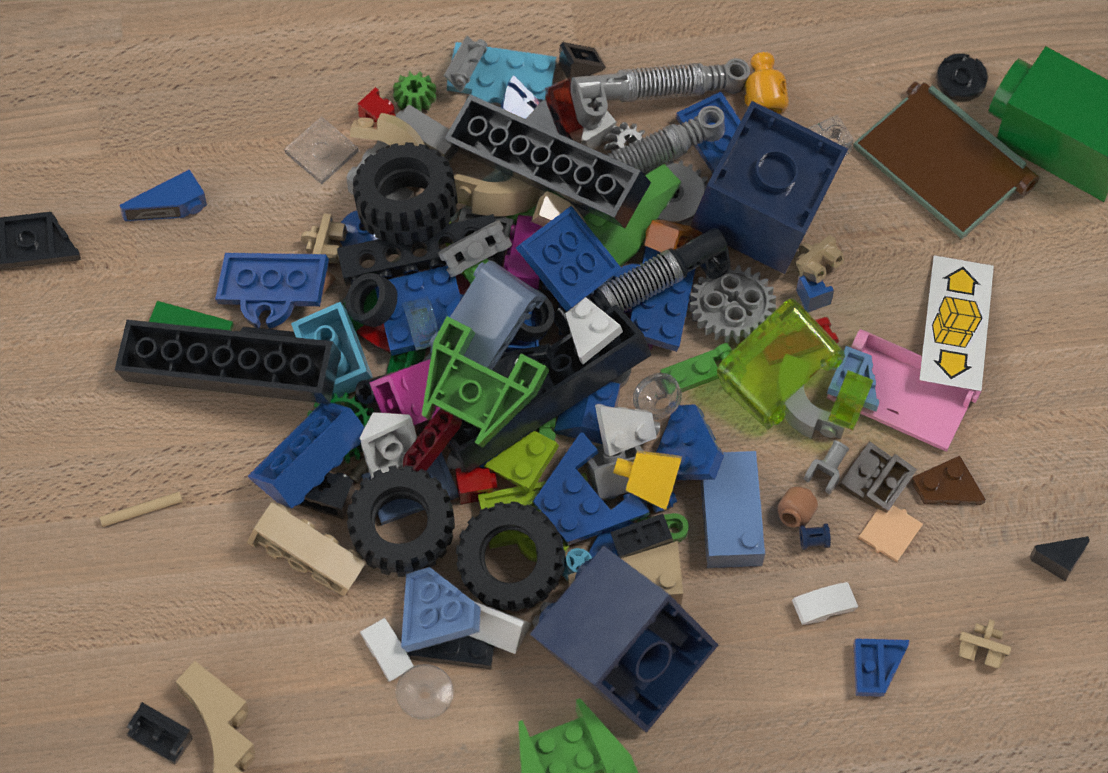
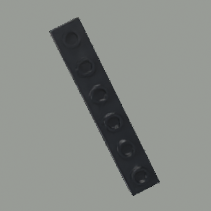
[337,214,502,286]

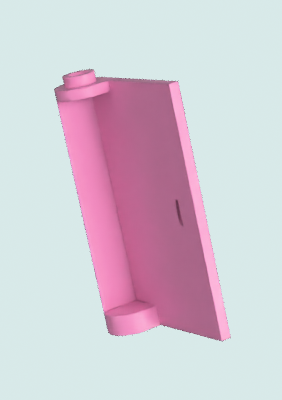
[827,329,982,452]

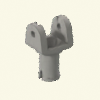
[803,440,849,495]

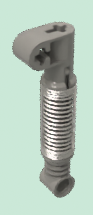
[571,58,750,129]
[573,106,725,218]

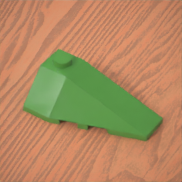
[584,164,681,267]

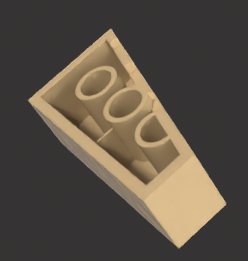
[568,541,683,605]

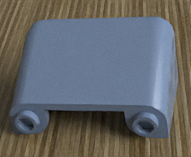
[429,261,546,370]

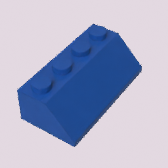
[248,403,365,508]

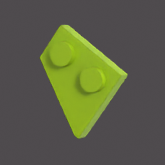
[485,431,559,492]

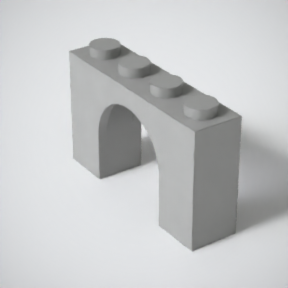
[346,105,457,200]

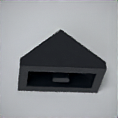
[559,42,606,84]
[1030,536,1090,581]

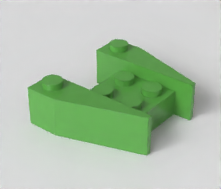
[422,316,549,448]
[518,698,638,773]

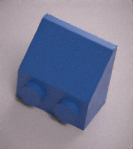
[554,382,620,445]

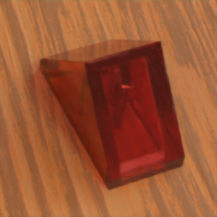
[545,78,583,133]

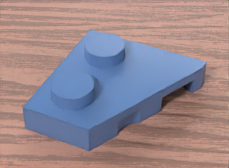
[827,346,879,412]

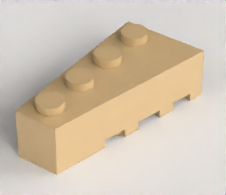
[247,502,366,596]

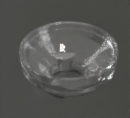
[633,373,682,420]

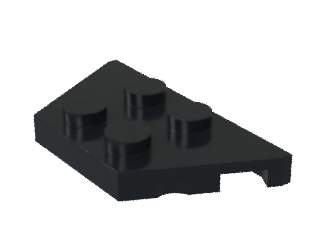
[0,211,81,269]

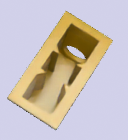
[613,451,682,510]

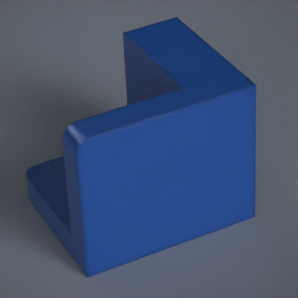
[796,276,834,313]

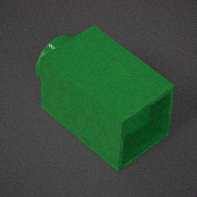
[988,46,1108,202]

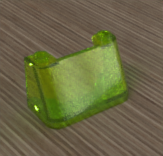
[717,298,845,430]

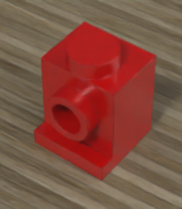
[358,87,396,123]
[455,467,497,505]

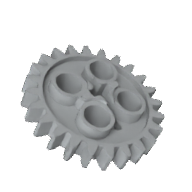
[689,265,776,343]

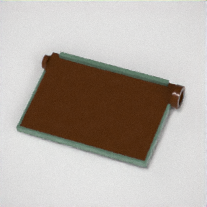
[853,81,1040,239]

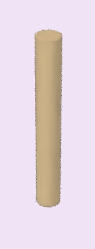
[99,492,183,527]

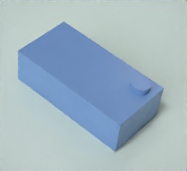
[700,451,765,568]

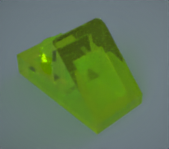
[828,370,874,431]

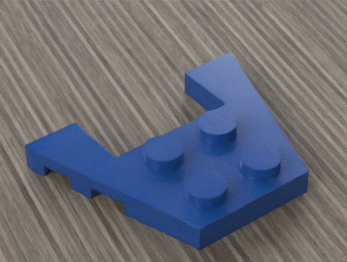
[533,432,650,545]

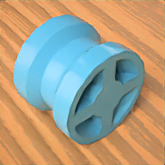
[563,548,592,580]

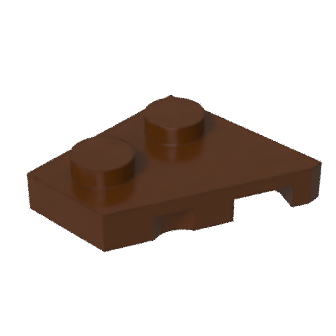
[911,456,986,505]

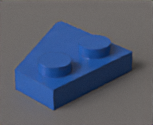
[854,638,909,697]

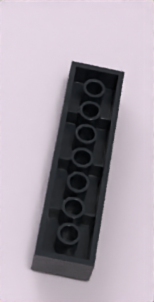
[444,94,651,229]
[446,305,652,473]
[114,319,341,404]

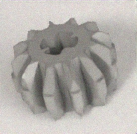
[604,122,645,154]

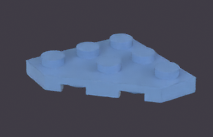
[401,567,481,652]

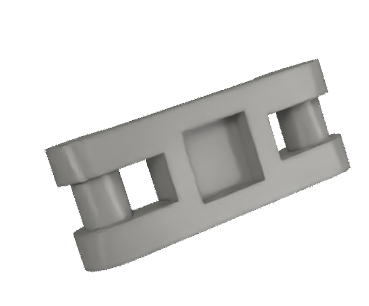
[438,221,512,277]

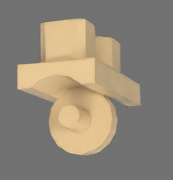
[301,213,347,263]
[796,235,844,283]
[959,619,1011,669]

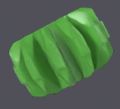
[393,70,436,112]

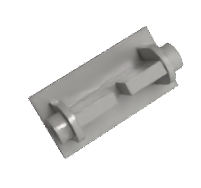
[444,36,487,92]

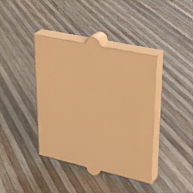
[859,505,923,562]

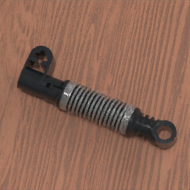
[554,227,731,337]

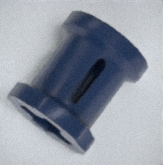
[799,523,831,550]

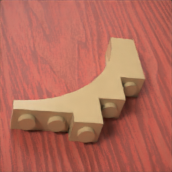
[176,661,256,773]

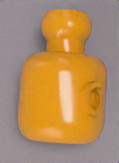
[744,52,789,114]

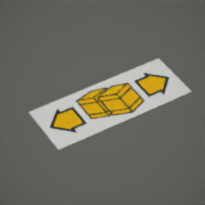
[919,255,994,391]

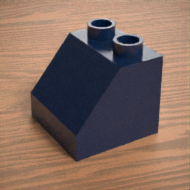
[530,546,719,733]

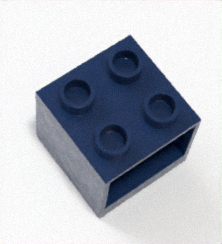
[690,101,848,274]

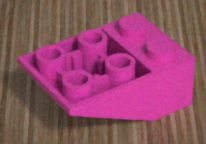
[370,359,440,425]

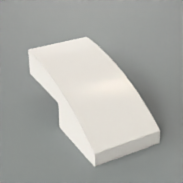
[792,582,858,625]
[360,618,414,681]

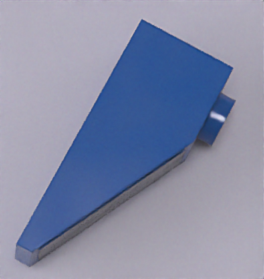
[119,169,207,221]

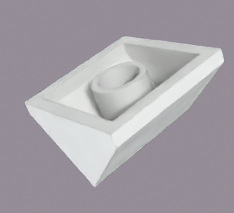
[360,413,417,479]
[469,601,531,654]

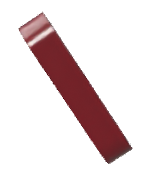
[403,408,462,472]

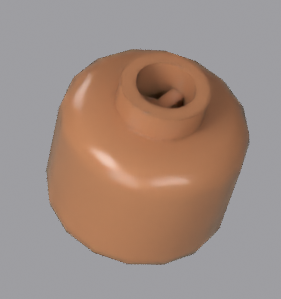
[777,487,818,528]

